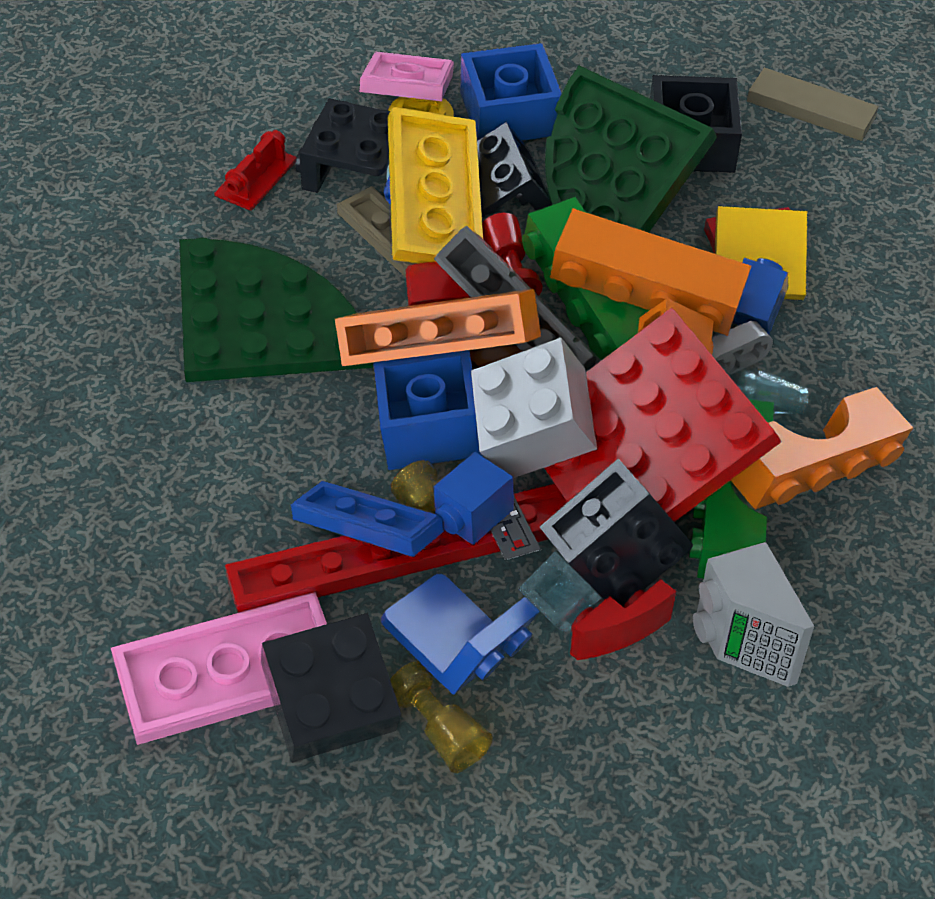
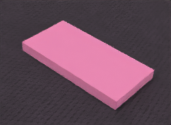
[111,592,327,745]

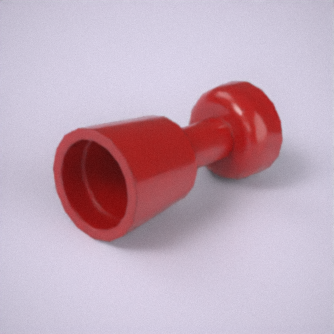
[482,212,543,296]

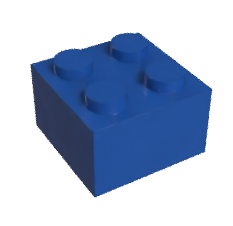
[460,43,562,141]
[374,350,483,470]

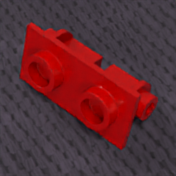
[214,130,297,211]

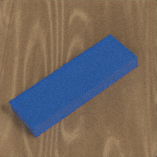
[291,481,444,557]

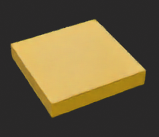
[715,206,807,300]

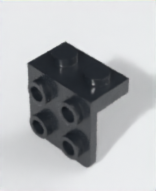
[296,98,390,193]

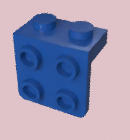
[381,574,540,695]

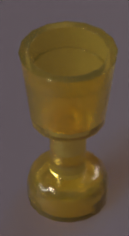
[390,661,493,773]

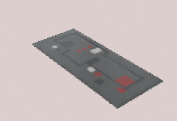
[491,497,541,560]

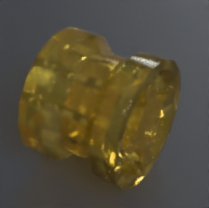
[391,460,440,514]

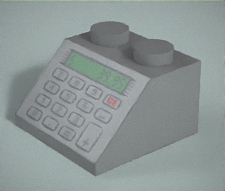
[693,542,814,687]

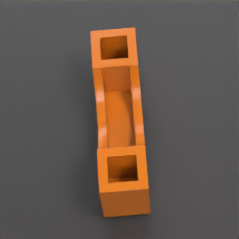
[731,387,913,510]

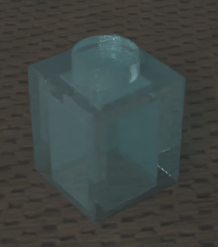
[518,551,601,634]

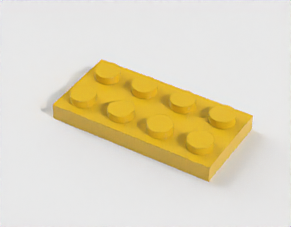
[388,106,483,264]

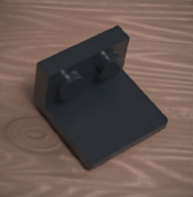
[477,122,553,217]
[540,459,693,607]

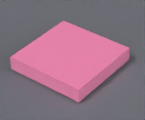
[359,52,454,101]

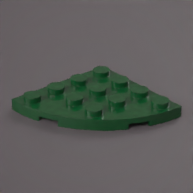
[545,65,717,233]
[179,237,373,382]

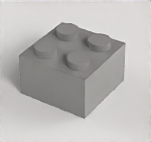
[471,338,597,478]

